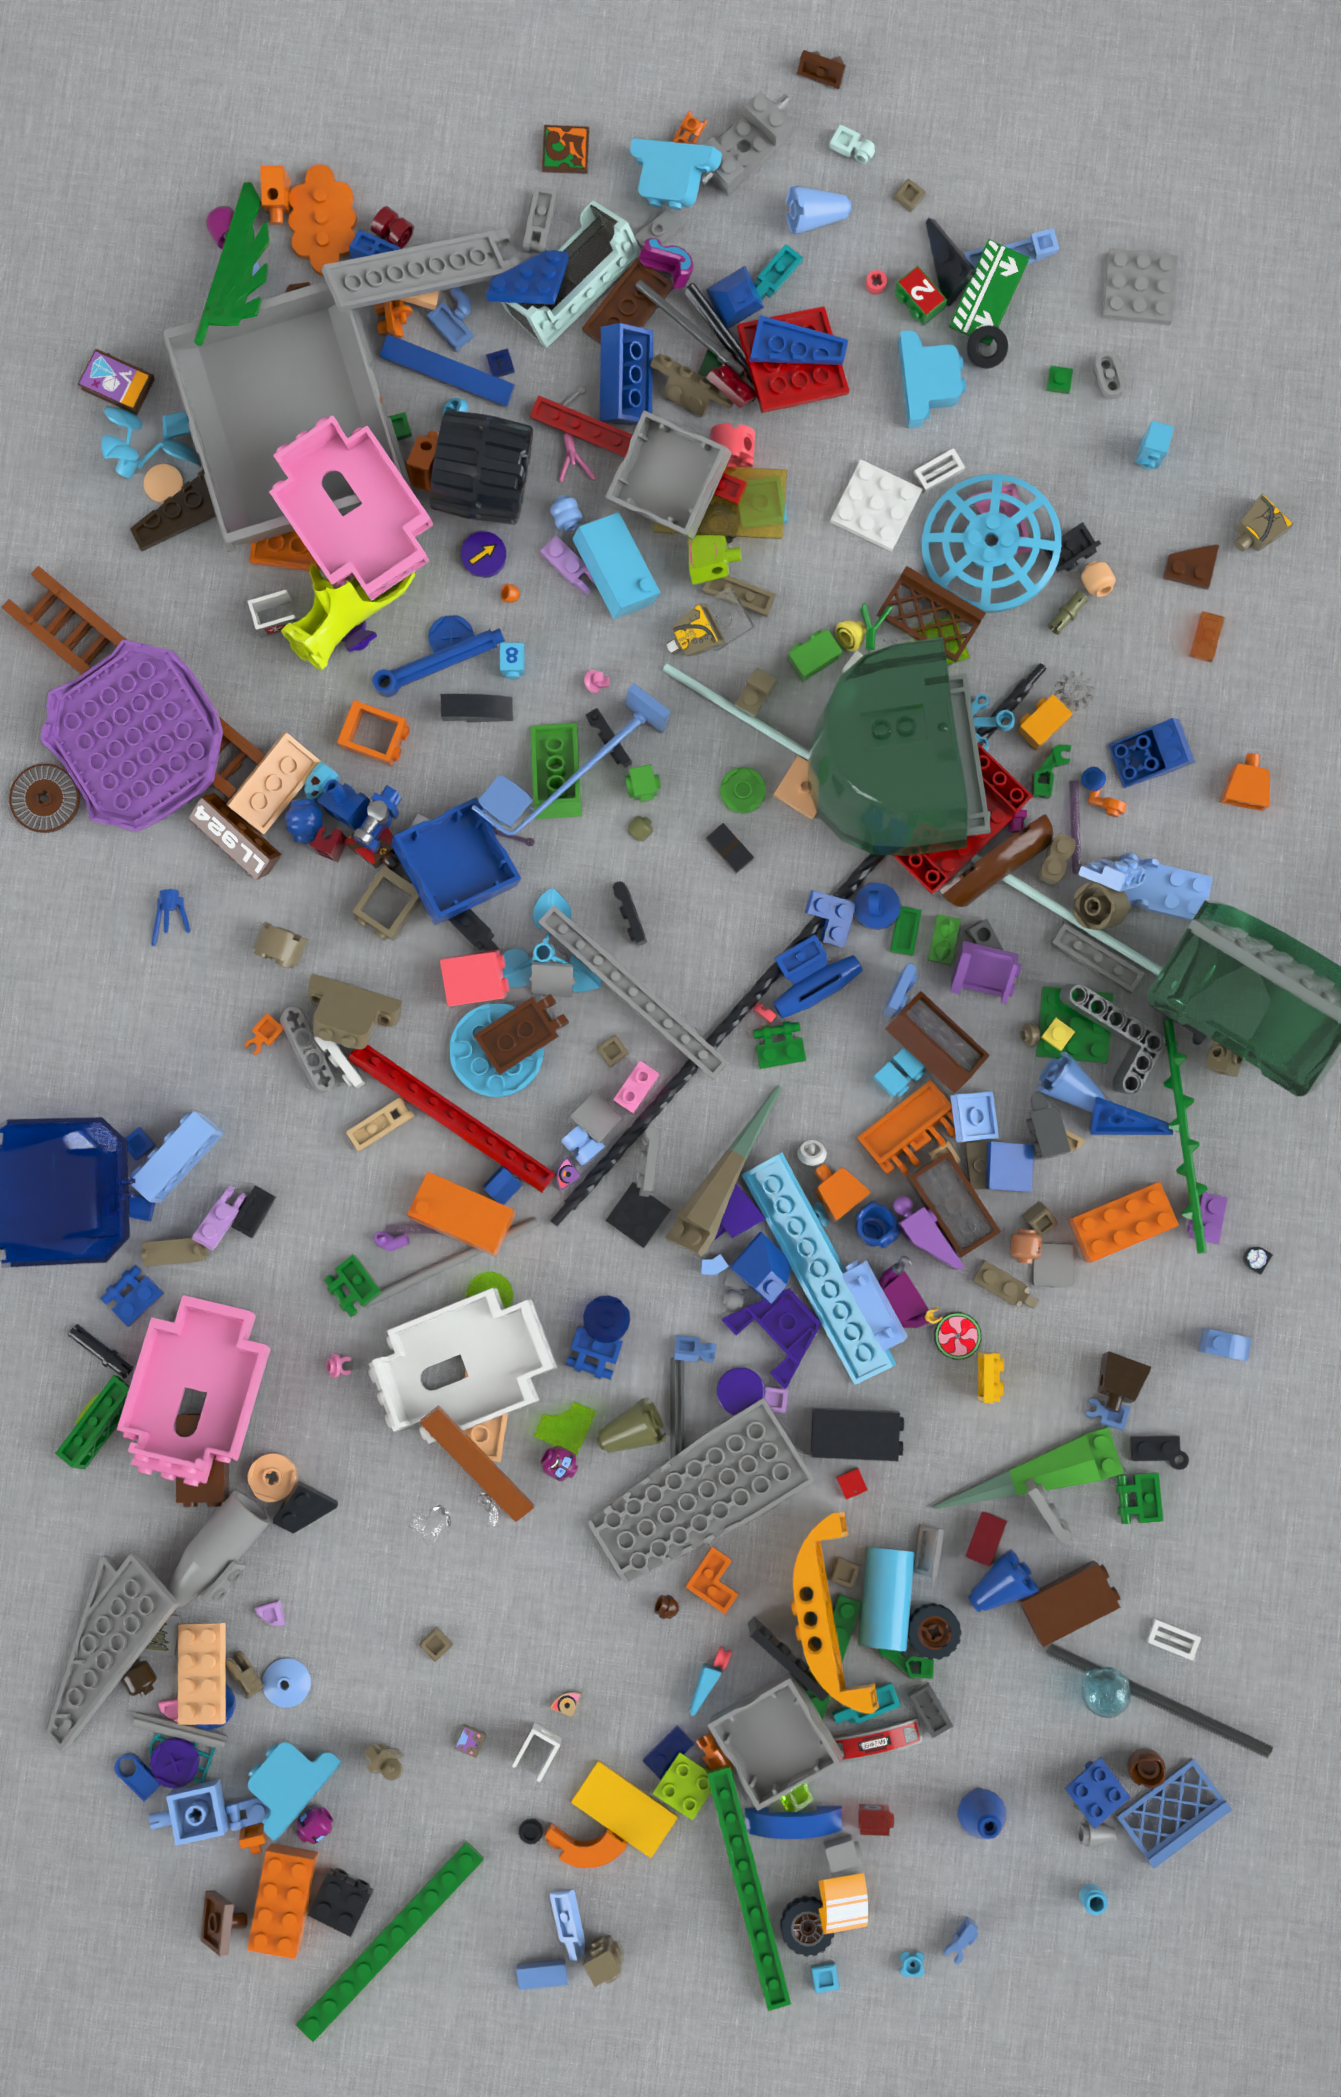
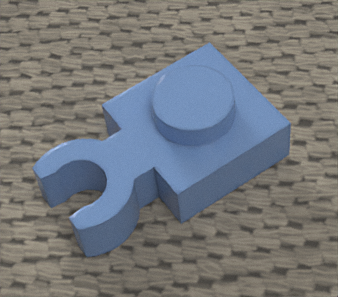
[1085,1399,1130,1431]

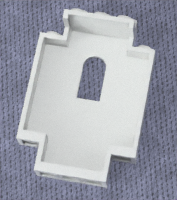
[368,1288,557,1444]

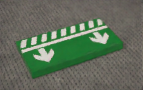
[949,239,1030,346]

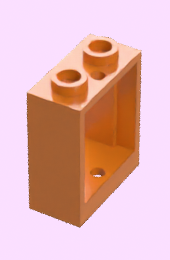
[337,700,410,767]

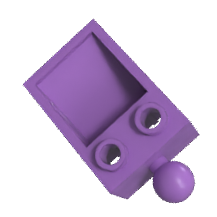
[893,1196,965,1270]

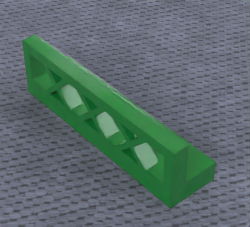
[55,1375,130,1470]

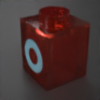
[858,1804,894,1836]

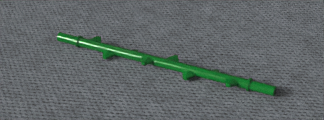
[1163,1019,1208,1254]

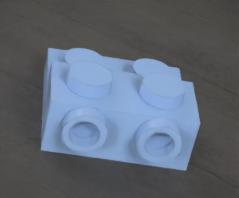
[1078,859,1146,892]

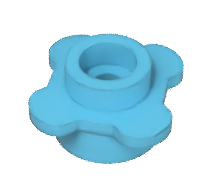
[900,1951,925,1977]

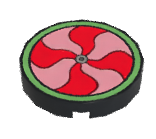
[934,1312,982,1360]

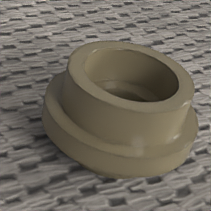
[1020,1023,1040,1047]

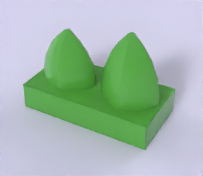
[928,914,961,966]

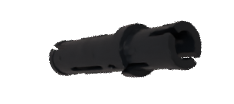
[68,1324,134,1379]

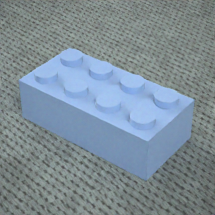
[129,1111,224,1203]

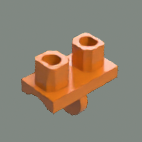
[374,300,412,338]

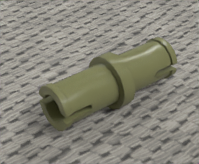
[1047,591,1088,635]

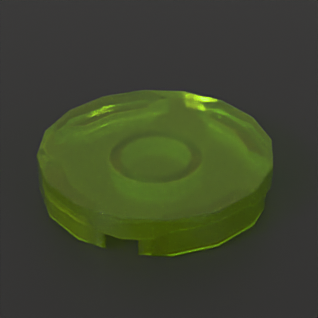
[466,1272,514,1309]

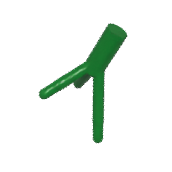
[860,603,892,651]

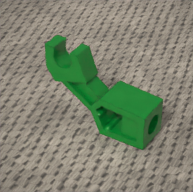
[1032,744,1071,799]
[878,1648,934,1679]

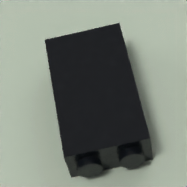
[811,1407,904,1461]

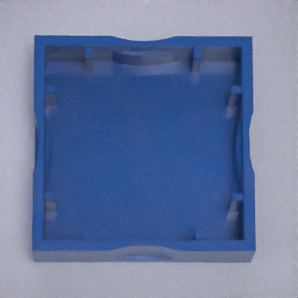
[391,797,521,925]

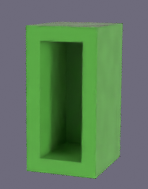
[787,629,843,682]

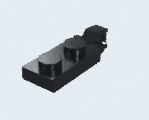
[586,708,632,768]
[448,909,499,951]

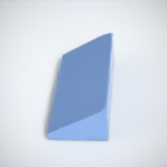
[516,1959,568,1990]

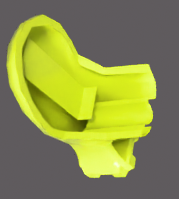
[281,563,415,671]

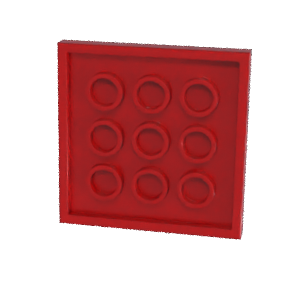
[737,306,850,413]

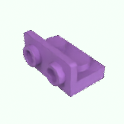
[1187,1192,1228,1244]

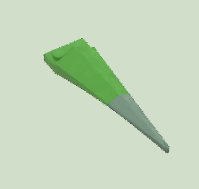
[933,1426,1124,1509]

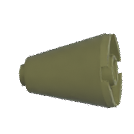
[597,1397,666,1453]

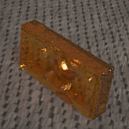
[1189,611,1225,663]

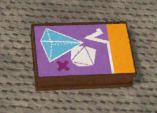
[78,349,155,415]

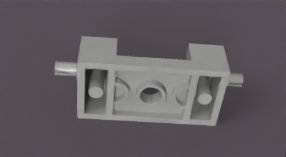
[700,91,793,196]

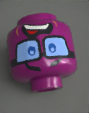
[541,1445,578,1481]
[296,1806,333,1844]

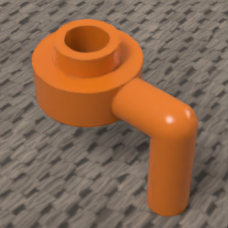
[1088,788,1127,817]

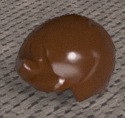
[1127,1747,1166,1788]

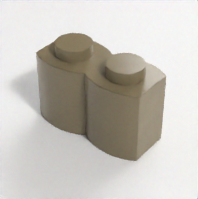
[1037,833,1076,887]

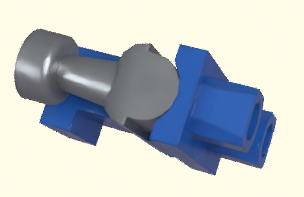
[353,785,402,854]

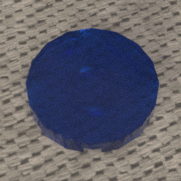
[582,1295,630,1343]

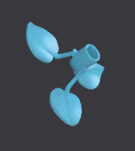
[101,406,200,478]
[502,888,601,992]

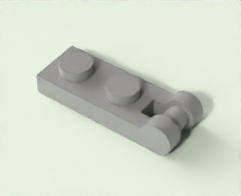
[523,186,558,253]
[636,1126,660,1197]
[1025,1477,1072,1543]

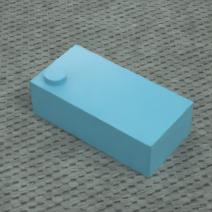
[572,512,660,619]

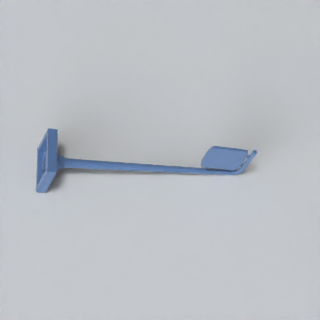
[471,683,671,835]

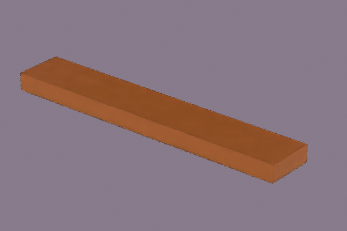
[420,1405,534,1522]

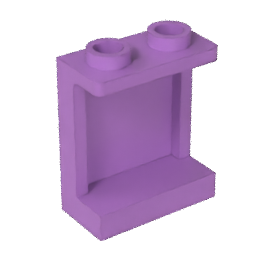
[950,941,1022,1004]

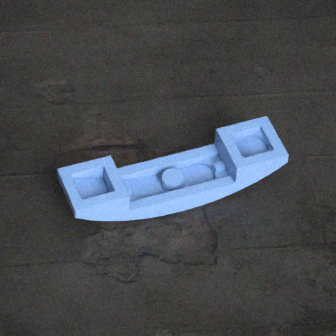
[964,228,1059,268]

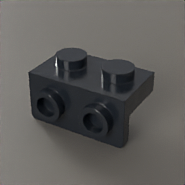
[1043,522,1101,572]

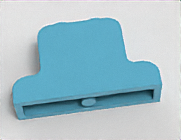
[630,138,722,210]
[898,330,966,428]
[248,1742,342,1842]

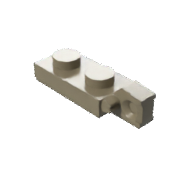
[972,1260,1039,1308]

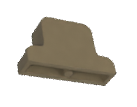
[308,974,402,1049]

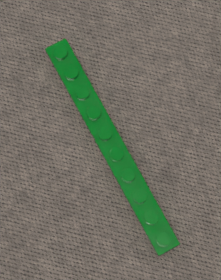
[706,1765,791,2011]
[296,1841,484,2042]

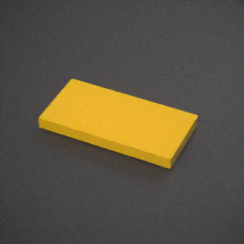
[571,1760,678,1858]

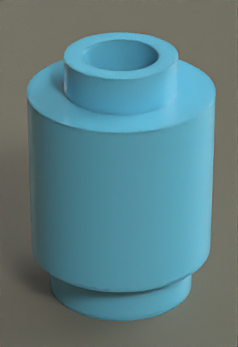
[1079,1883,1108,1915]

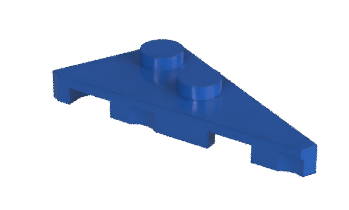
[1089,1097,1173,1135]

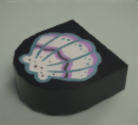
[1243,1247,1273,1275]

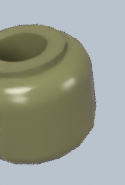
[628,816,653,841]

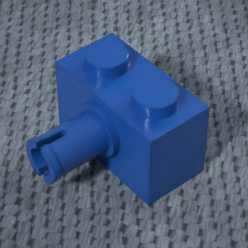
[317,779,371,831]

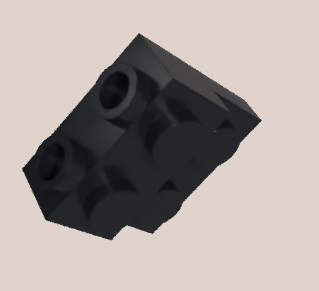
[307,1868,374,1937]

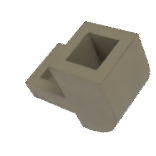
[735,667,778,718]

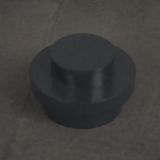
[519,1818,543,1844]

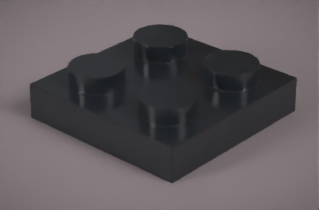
[605,1182,671,1248]

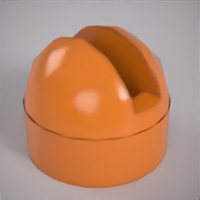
[501,583,520,603]

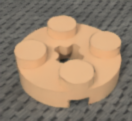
[248,1453,297,1502]

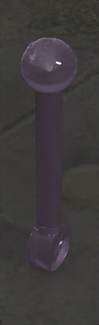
[493,826,535,847]

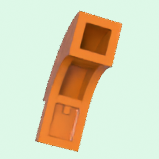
[544,1822,627,1868]

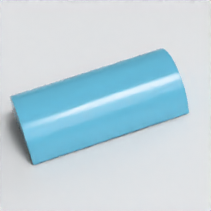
[858,1547,915,1651]

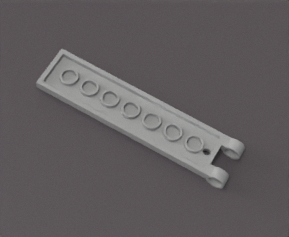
[321,228,521,312]

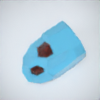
[304,761,340,801]

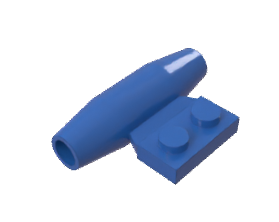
[773,934,863,1019]

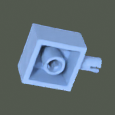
[149,1779,230,1845]

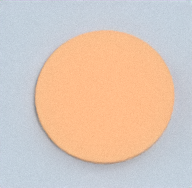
[143,464,183,503]

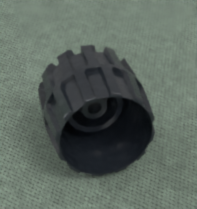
[430,410,533,525]

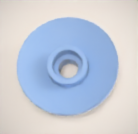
[262,1658,311,1708]

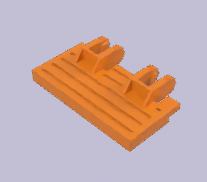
[857,1080,956,1176]

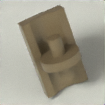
[363,1743,403,1781]

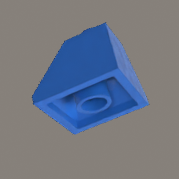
[706,266,764,329]
[729,1232,791,1304]

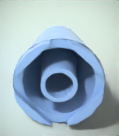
[786,186,852,234]

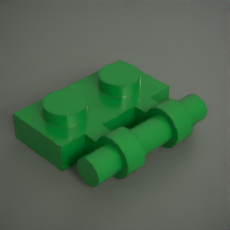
[753,1021,806,1070]
[324,1254,382,1317]
[1115,1472,1164,1524]

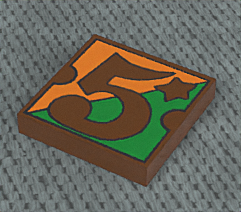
[542,125,590,174]

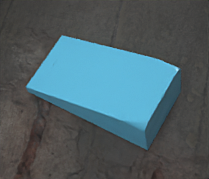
[689,1663,722,1716]

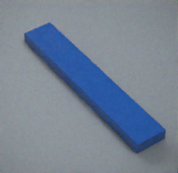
[380,334,516,407]

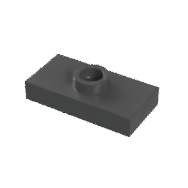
[908,1682,953,1738]

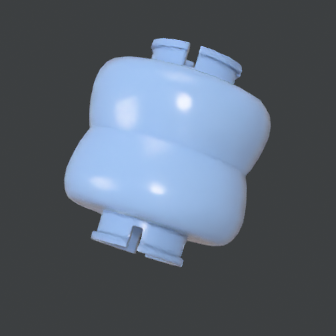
[550,495,583,532]

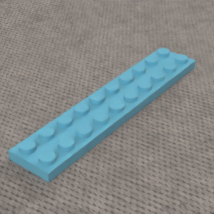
[742,1153,896,1385]

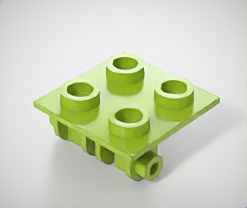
[652,1752,711,1821]

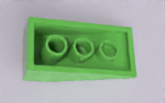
[531,723,582,819]

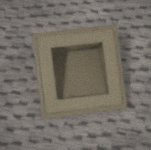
[1022,1202,1058,1237]

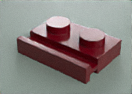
[706,364,757,408]

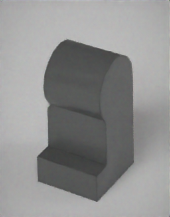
[965,919,1003,950]

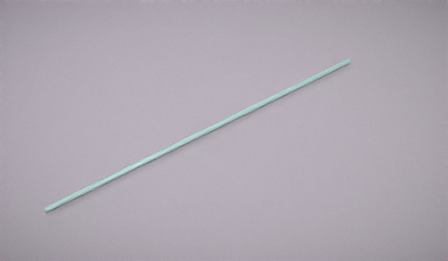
[662,663,1184,989]

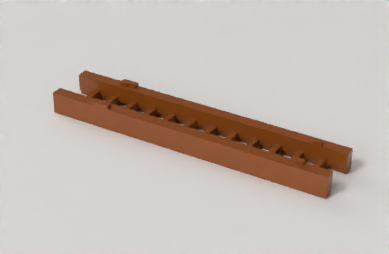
[2,566,265,799]

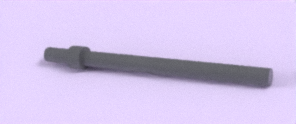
[635,279,745,376]

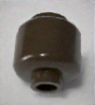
[120,1659,157,1697]

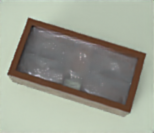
[885,991,990,1094]
[906,1151,1001,1258]

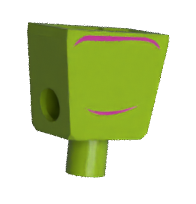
[688,535,742,585]

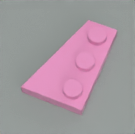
[970,484,1032,556]

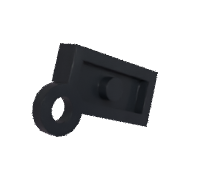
[1130,1436,1189,1470]

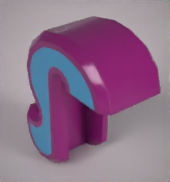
[639,238,694,289]

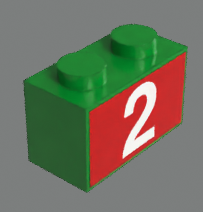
[895,266,947,326]

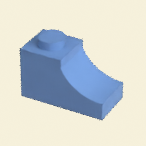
[1198,1328,1252,1362]

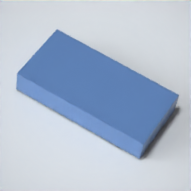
[426,301,474,352]

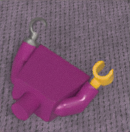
[878,1256,943,1328]

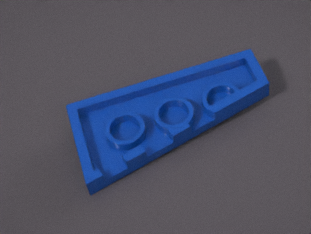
[749,315,848,365]

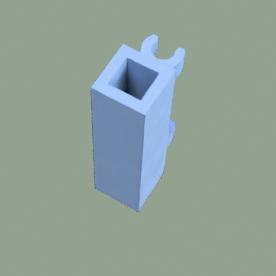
[841,1260,908,1351]

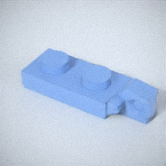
[550,1889,585,1960]

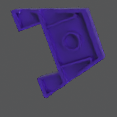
[722,1288,822,1389]

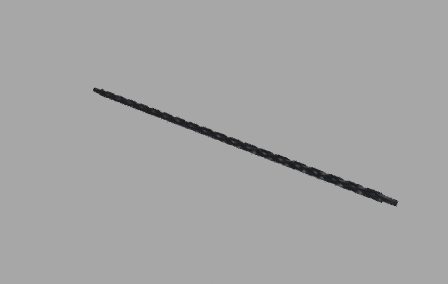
[550,663,1047,1227]

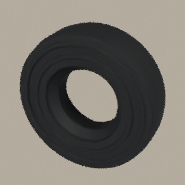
[967,325,1008,368]

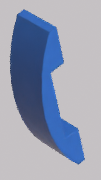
[745,1806,842,1839]

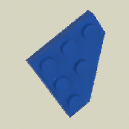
[486,250,569,304]

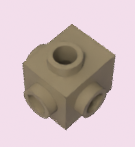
[1205,1039,1245,1077]

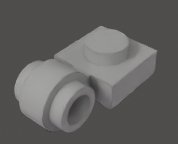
[723,1262,749,1309]

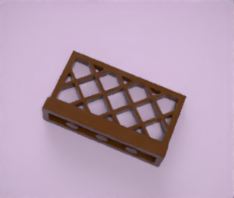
[876,566,986,663]

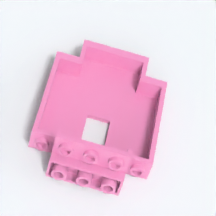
[269,416,433,601]
[117,1295,270,1487]

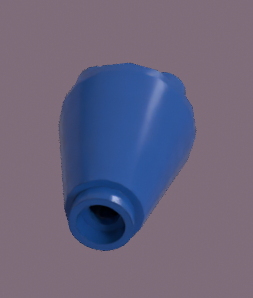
[968,1549,1039,1612]
[957,1788,1006,1839]

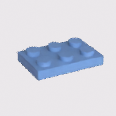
[882,963,918,1018]

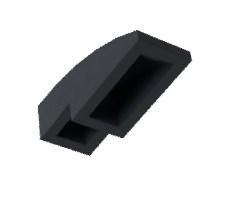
[440,694,513,723]

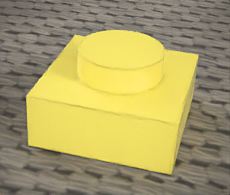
[1041,1018,1075,1051]

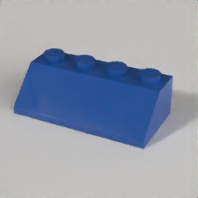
[599,323,653,425]

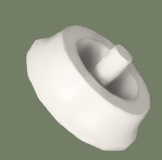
[797,1140,827,1166]

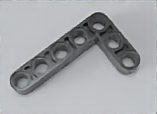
[1060,984,1165,1094]

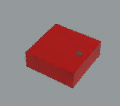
[836,1468,868,1500]

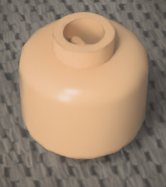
[1081,561,1116,597]

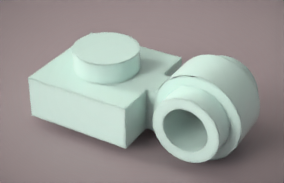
[829,124,875,164]

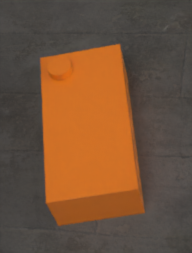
[407,1171,516,1257]

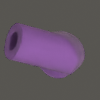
[374,1231,410,1251]

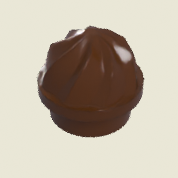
[654,1595,679,1619]

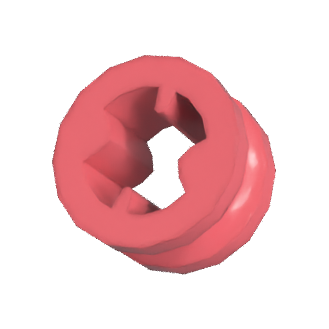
[866,270,887,294]
[713,1646,732,1671]

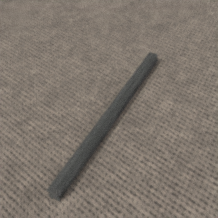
[1046,1643,1273,1758]

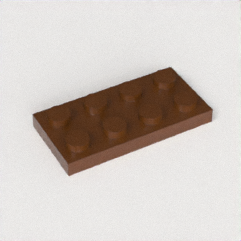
[582,257,673,345]

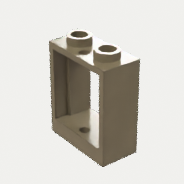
[352,866,421,941]

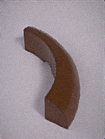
[940,814,1053,907]

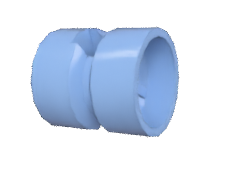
[561,1125,605,1167]

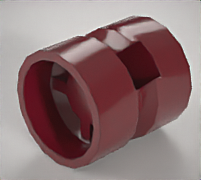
[371,206,414,249]

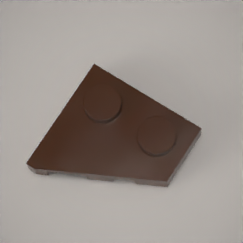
[1163,544,1219,590]

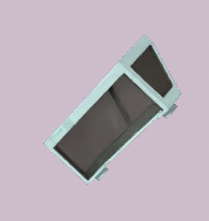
[501,200,641,348]

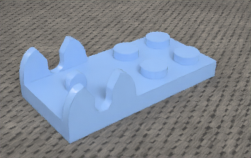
[1119,853,1213,921]

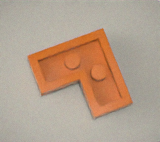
[685,1546,739,1614]

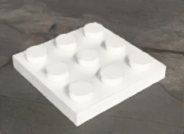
[830,460,923,552]

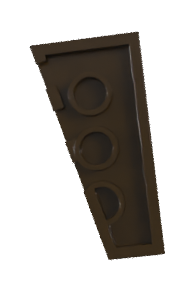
[130,469,216,551]

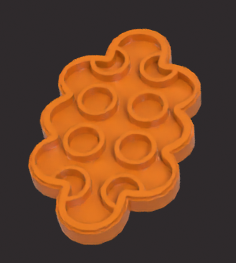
[288,164,357,276]

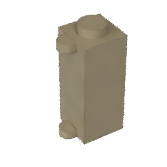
[141,1238,209,1267]

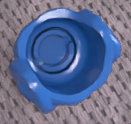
[285,798,323,844]
[855,1201,901,1248]

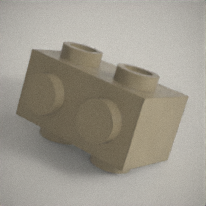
[583,1935,624,1987]

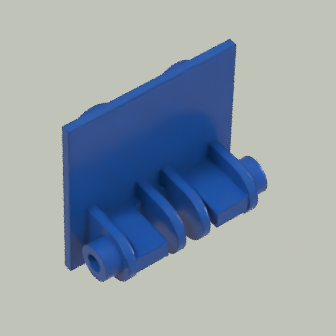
[1065,1757,1131,1829]

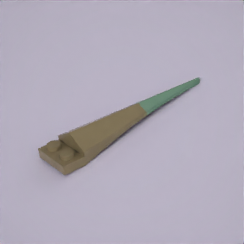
[665,1085,781,1257]

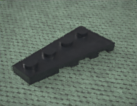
[748,1616,829,1702]

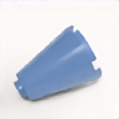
[1037,1052,1104,1112]

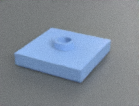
[951,1091,999,1142]

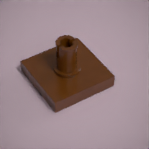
[200,1890,248,1956]

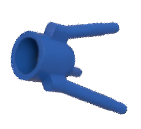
[151,889,191,946]

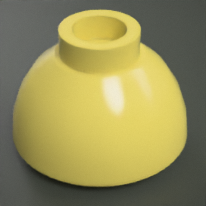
[835,620,866,652]

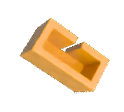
[1017,694,1073,751]

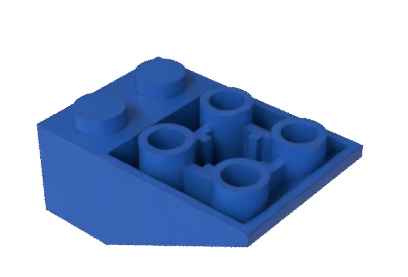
[1108,718,1195,788]

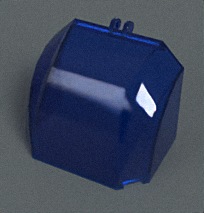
[0,1117,136,1268]

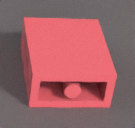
[440,949,509,1006]

